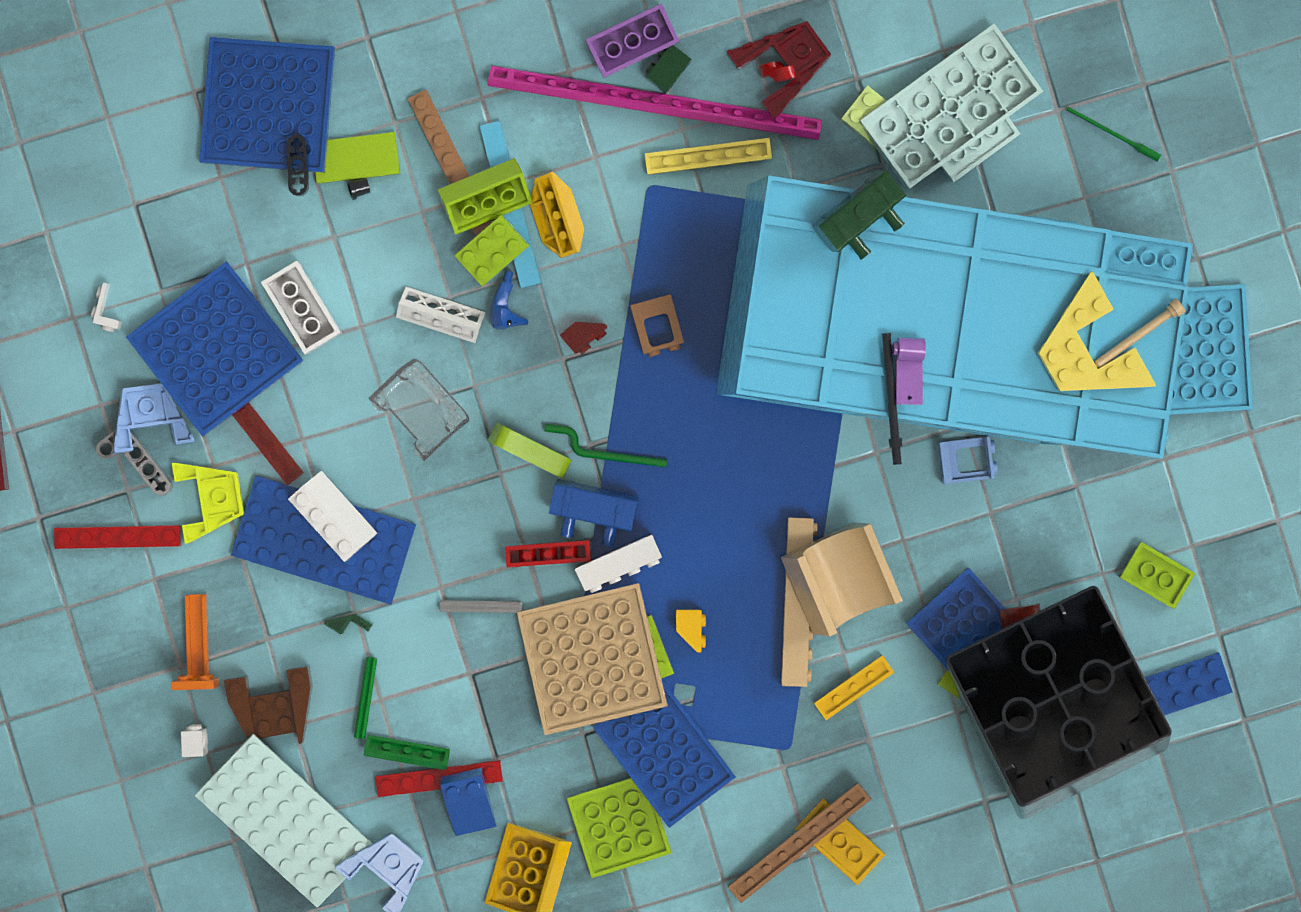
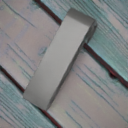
[96,429,173,495]

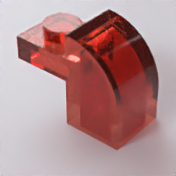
[999,603,1041,630]

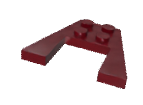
[726,21,831,120]

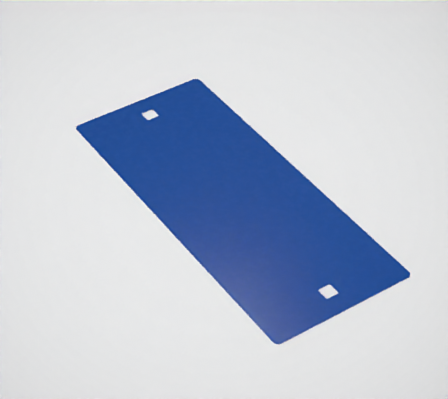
[584,185,842,750]

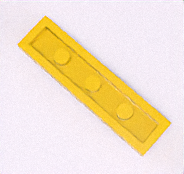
[814,655,895,720]

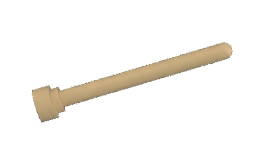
[1095,298,1186,368]

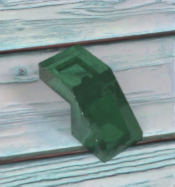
[324,613,374,635]

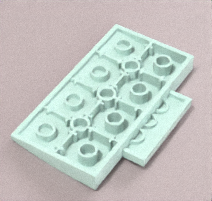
[860,24,1043,190]

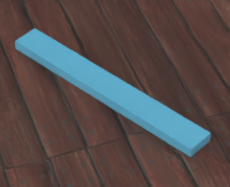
[480,121,541,288]

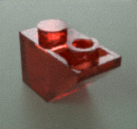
[560,322,608,355]

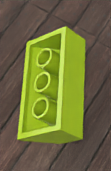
[438,158,533,235]

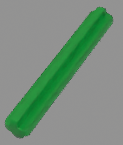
[354,657,377,740]

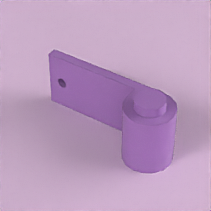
[892,338,926,405]

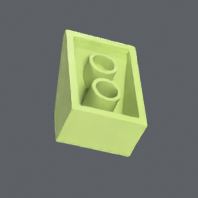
[840,86,886,152]

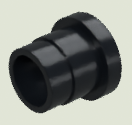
[347,178,370,200]

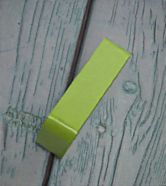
[487,422,572,479]

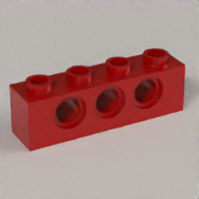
[505,540,591,568]

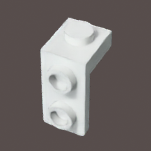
[91,282,122,332]

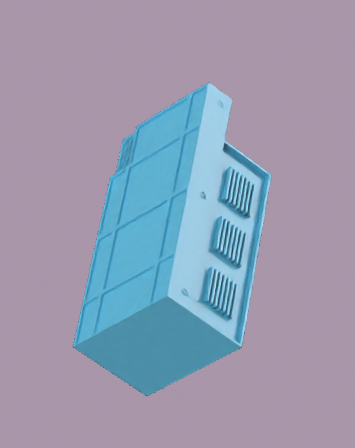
[716,175,1193,459]

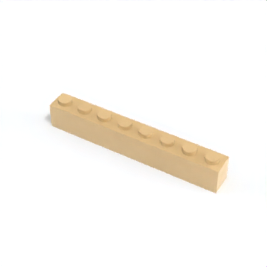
[781,517,817,687]

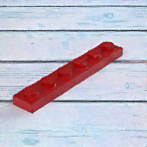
[54,525,181,549]
[375,760,503,797]

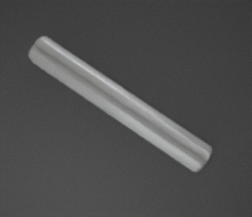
[439,600,522,613]

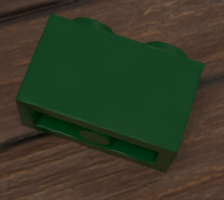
[646,45,692,94]

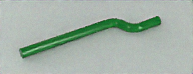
[544,423,667,467]

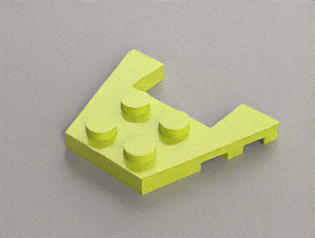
[172,463,244,544]

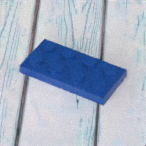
[1145,652,1233,716]

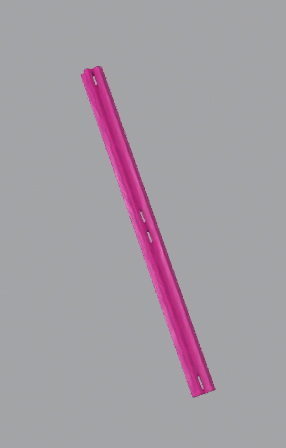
[488,66,822,140]

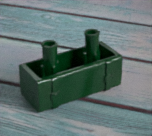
[812,170,906,260]

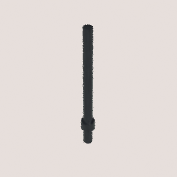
[882,333,902,465]

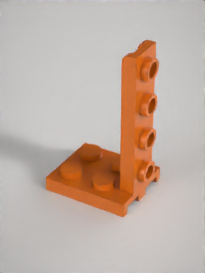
[171,594,220,690]

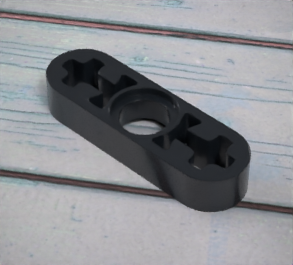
[287,135,309,197]

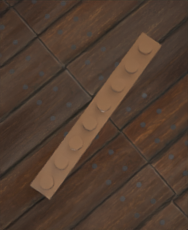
[408,90,492,236]
[728,782,871,903]

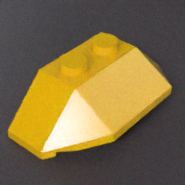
[530,172,584,258]

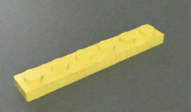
[645,138,772,175]

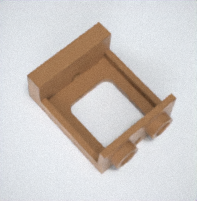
[630,294,684,357]

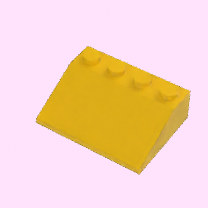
[485,823,572,912]

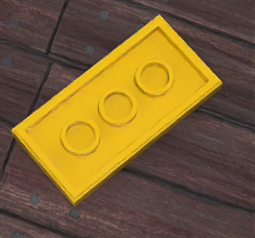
[795,798,886,886]

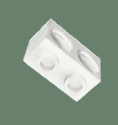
[181,724,208,757]

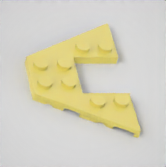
[1038,271,1156,391]

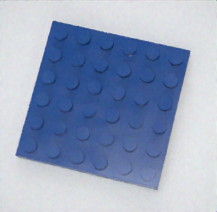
[199,37,335,173]
[126,261,303,437]

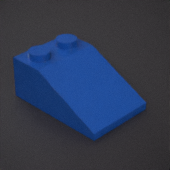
[440,767,497,836]

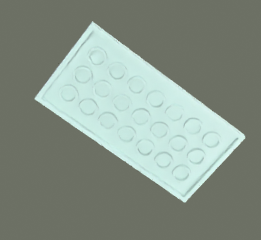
[195,733,372,908]

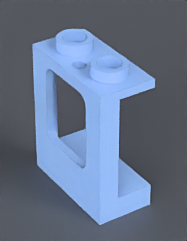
[938,437,998,484]

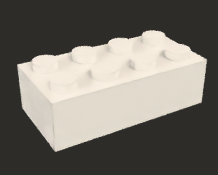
[261,261,343,355]

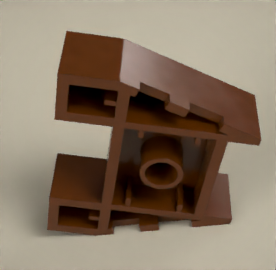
[224,666,313,744]

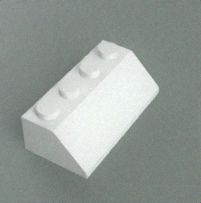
[288,471,378,562]
[575,534,662,593]

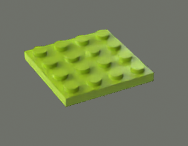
[567,778,672,878]

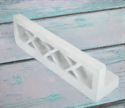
[396,287,485,343]

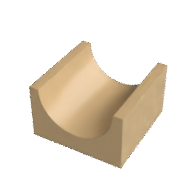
[781,522,903,637]

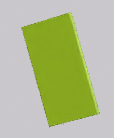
[315,132,400,184]

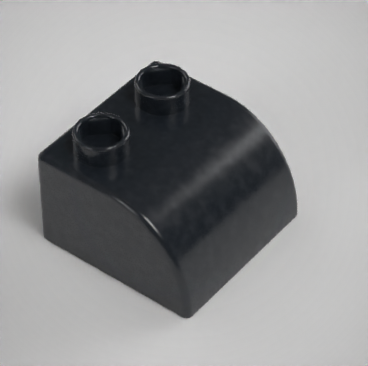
[946,586,1172,819]

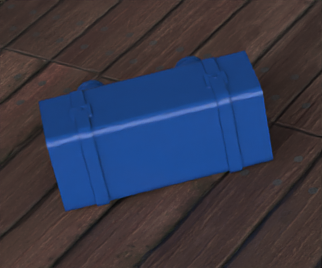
[549,479,639,547]

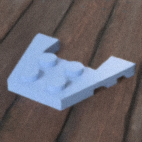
[113,383,194,454]
[335,832,423,912]

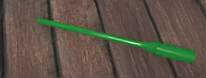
[1067,107,1161,162]

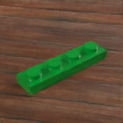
[364,735,450,770]

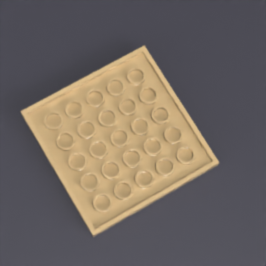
[517,583,668,735]

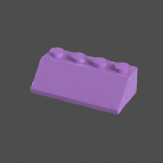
[585,3,680,78]

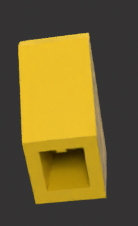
[676,609,706,652]

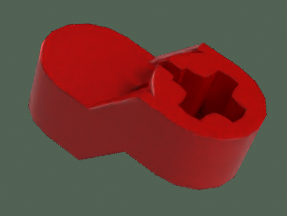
[760,61,797,82]

